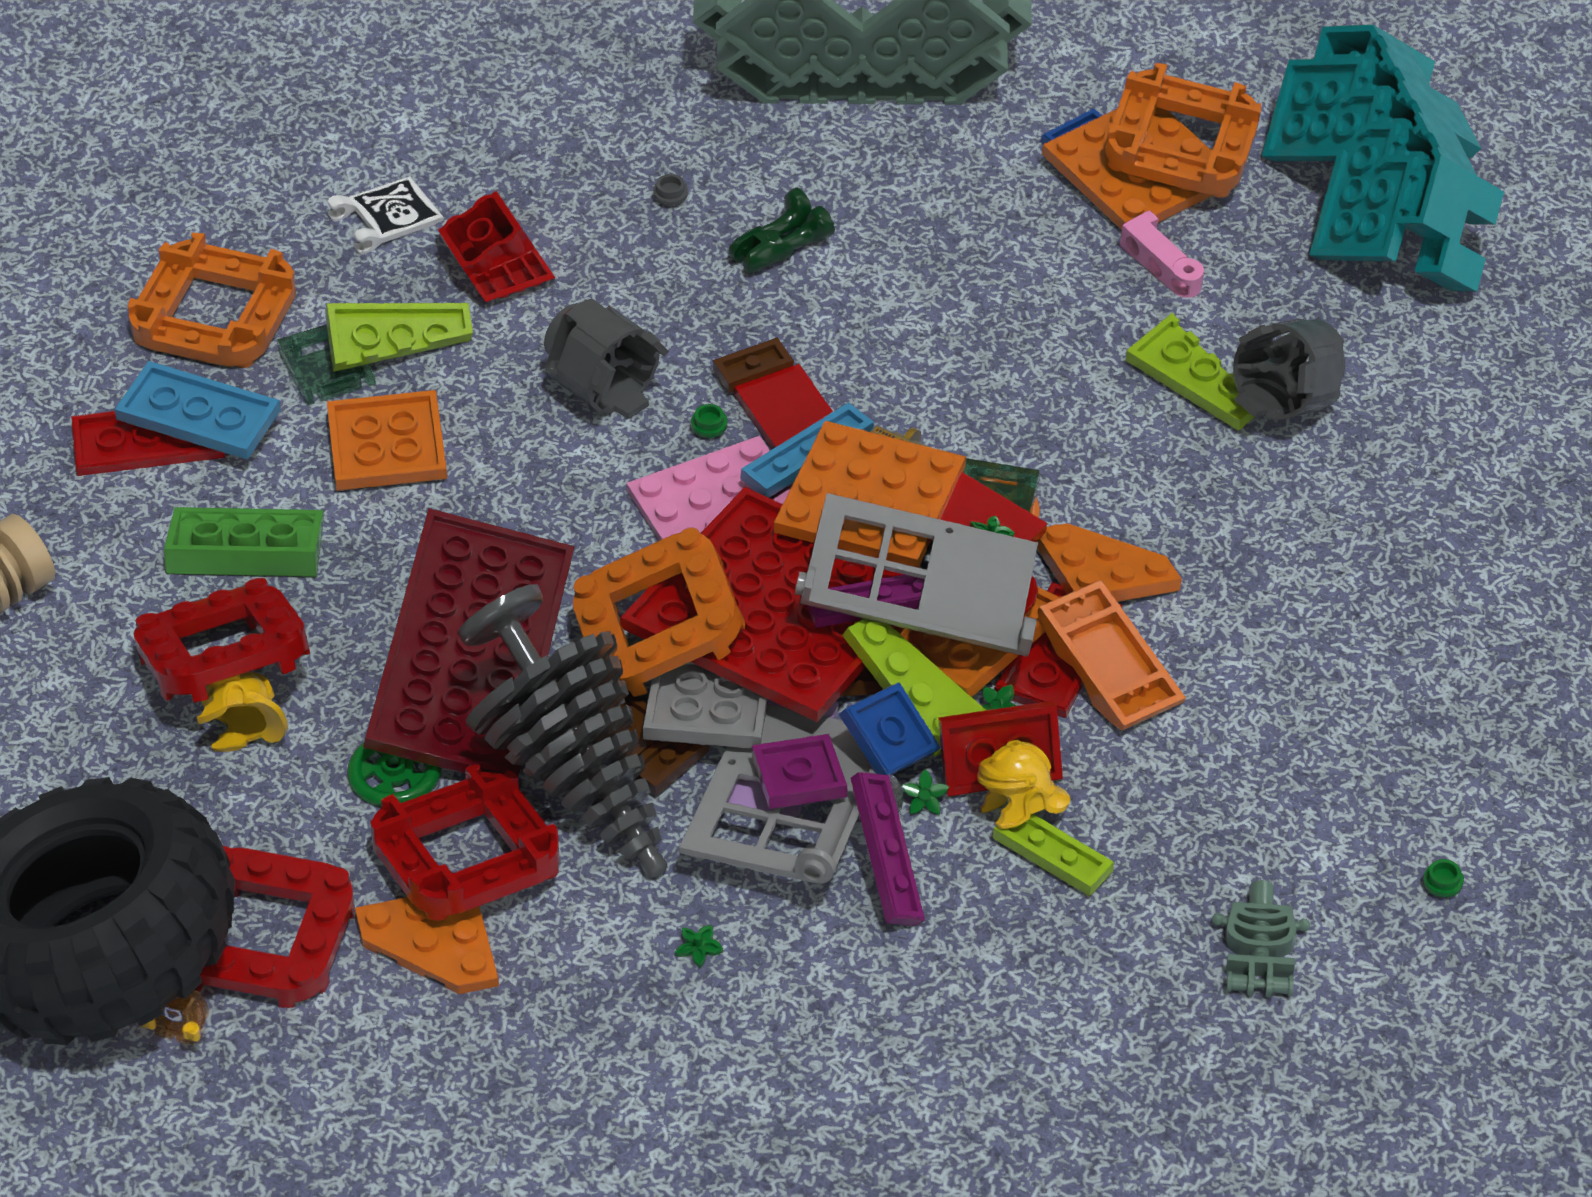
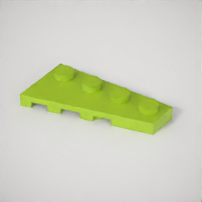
[1125,313,1254,431]
[842,619,986,757]

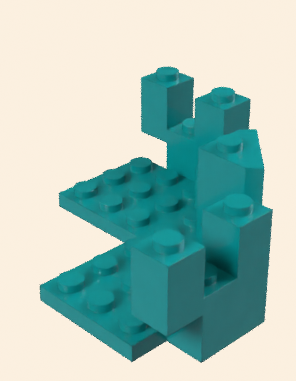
[1262,24,1504,292]

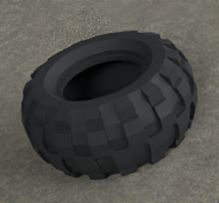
[0,777,235,1045]

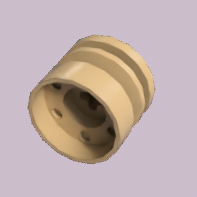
[0,513,55,613]

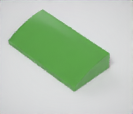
[164,507,324,577]

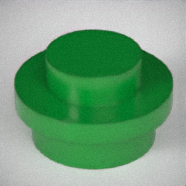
[691,404,728,438]
[1423,859,1464,897]

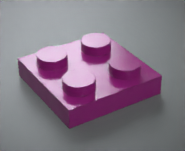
[752,734,847,809]

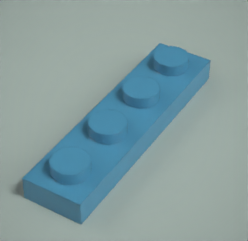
[740,402,874,498]

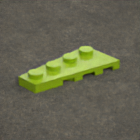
[325,303,473,372]

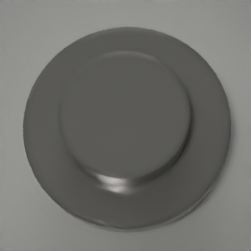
[653,174,688,206]

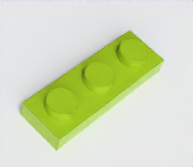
[993,814,1114,896]

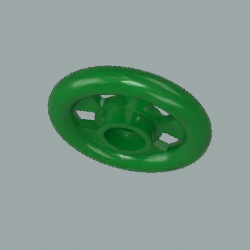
[347,742,441,807]

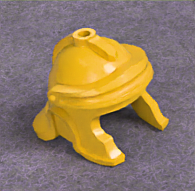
[197,672,288,752]
[977,740,1070,829]

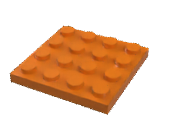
[1042,107,1212,230]
[774,421,966,568]

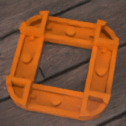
[1105,63,1261,198]
[128,233,296,368]
[573,527,745,697]

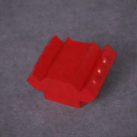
[437,191,556,302]

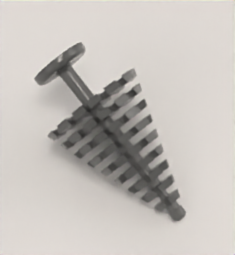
[457,584,668,878]

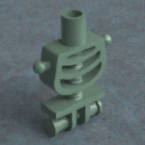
[1212,880,1310,997]

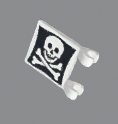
[328,176,444,255]

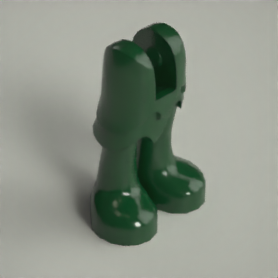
[728,187,835,274]

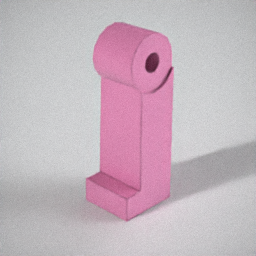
[1120,210,1204,298]

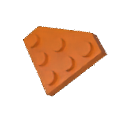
[1037,523,1182,602]
[355,897,499,994]

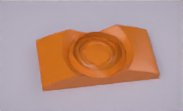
[1037,580,1186,731]

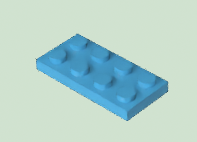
[114,361,281,460]

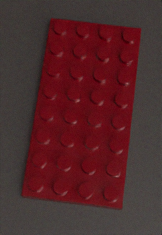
[363,508,575,777]

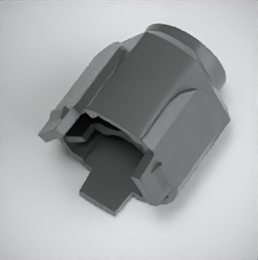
[544,298,669,419]
[1233,318,1345,420]

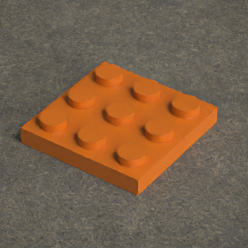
[327,390,447,491]

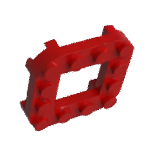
[134,578,310,703]
[370,764,560,921]
[194,846,355,1008]

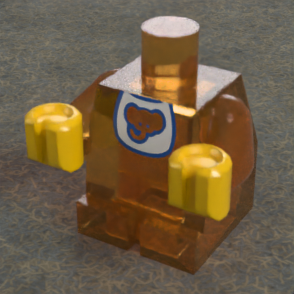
[141,990,209,1045]

